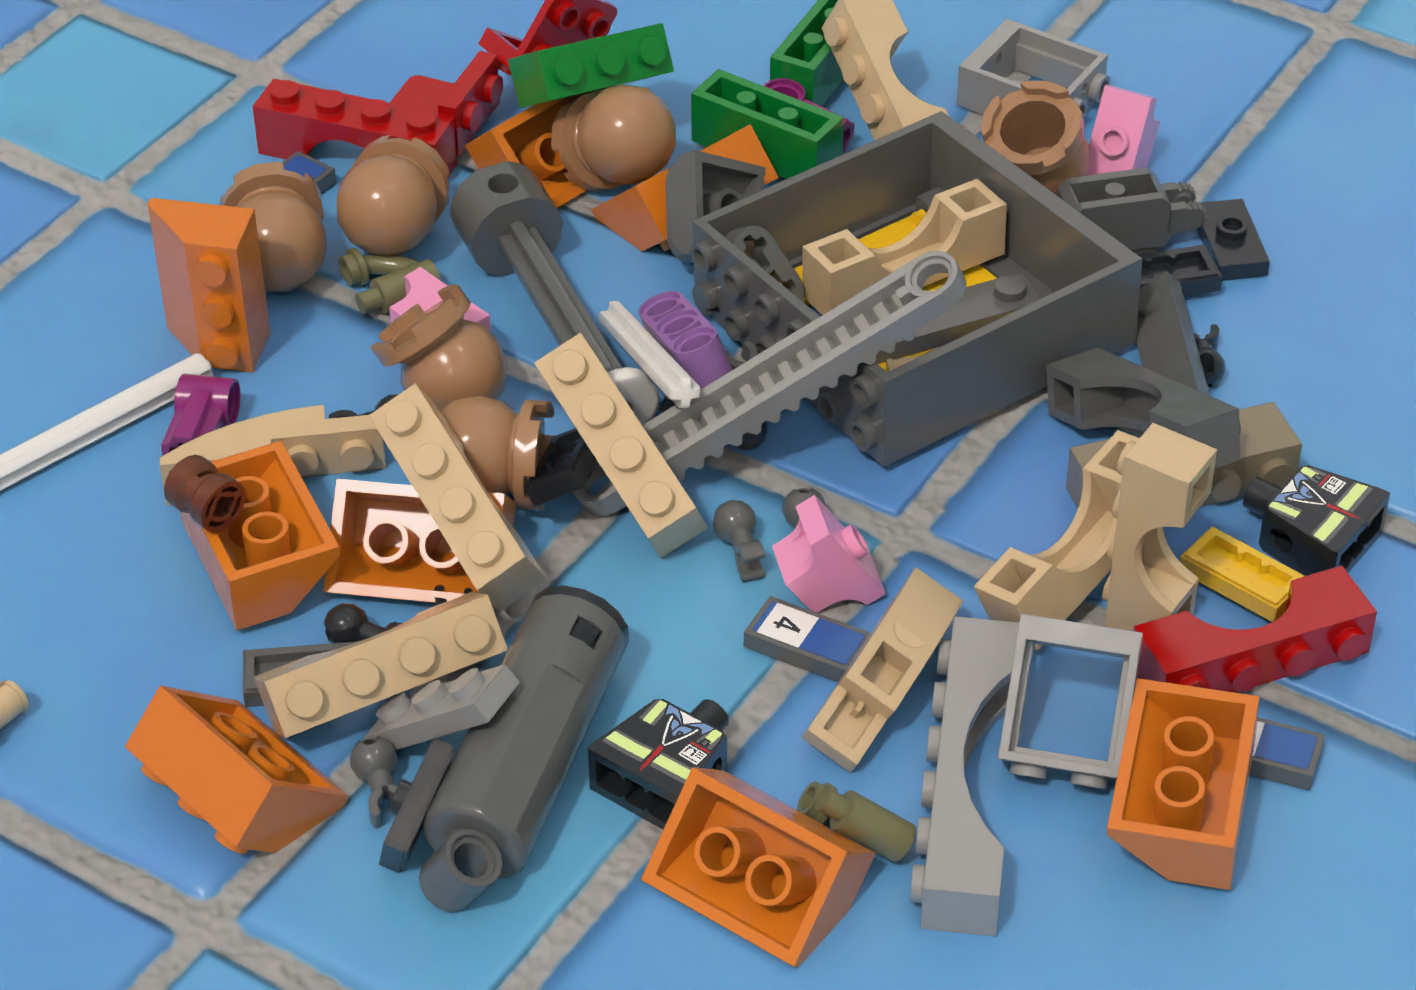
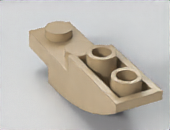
[159,405,386,506]
[801,567,963,772]

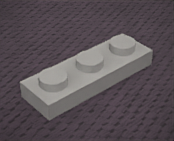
[364,664,520,750]

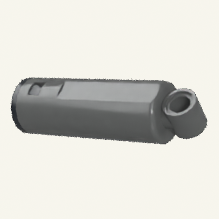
[419,585,630,912]

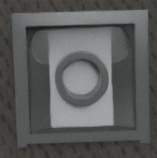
[665,150,766,263]

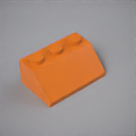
[465,88,607,208]
[591,124,779,252]
[147,198,270,373]
[180,441,340,631]
[323,479,516,609]
[1107,678,1260,890]
[125,685,349,854]
[641,767,876,967]

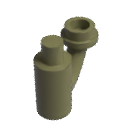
[338,247,441,314]
[797,781,916,862]

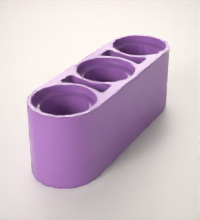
[638,291,733,390]

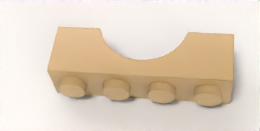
[821,0,949,141]
[802,179,1007,315]
[534,332,708,558]
[369,383,547,612]
[1102,423,1217,631]
[974,430,1139,651]
[254,592,508,738]

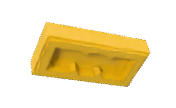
[1179,526,1304,622]

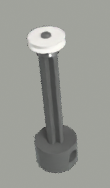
[450,161,660,425]

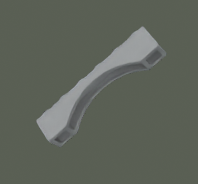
[910,616,1019,937]

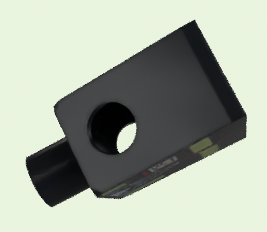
[1243,465,1390,576]
[588,699,729,830]

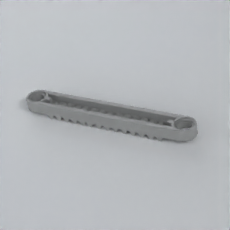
[572,251,967,516]

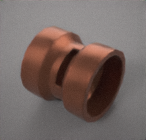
[164,454,246,532]

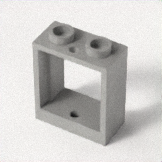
[957,18,1110,119]
[998,614,1143,789]

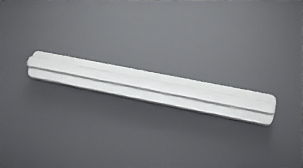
[599,301,701,409]
[0,353,213,491]

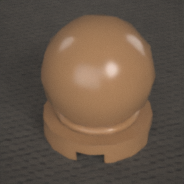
[981,81,1090,195]
[551,84,676,192]
[337,135,450,256]
[220,162,327,292]
[370,284,507,410]
[440,396,554,511]

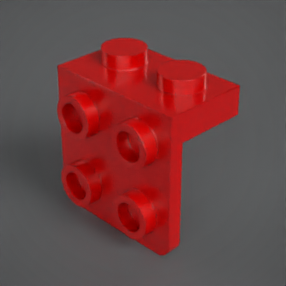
[478,0,617,76]
[389,51,503,157]

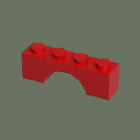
[252,78,458,180]
[1133,566,1377,693]

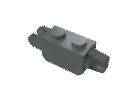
[1057,167,1207,250]

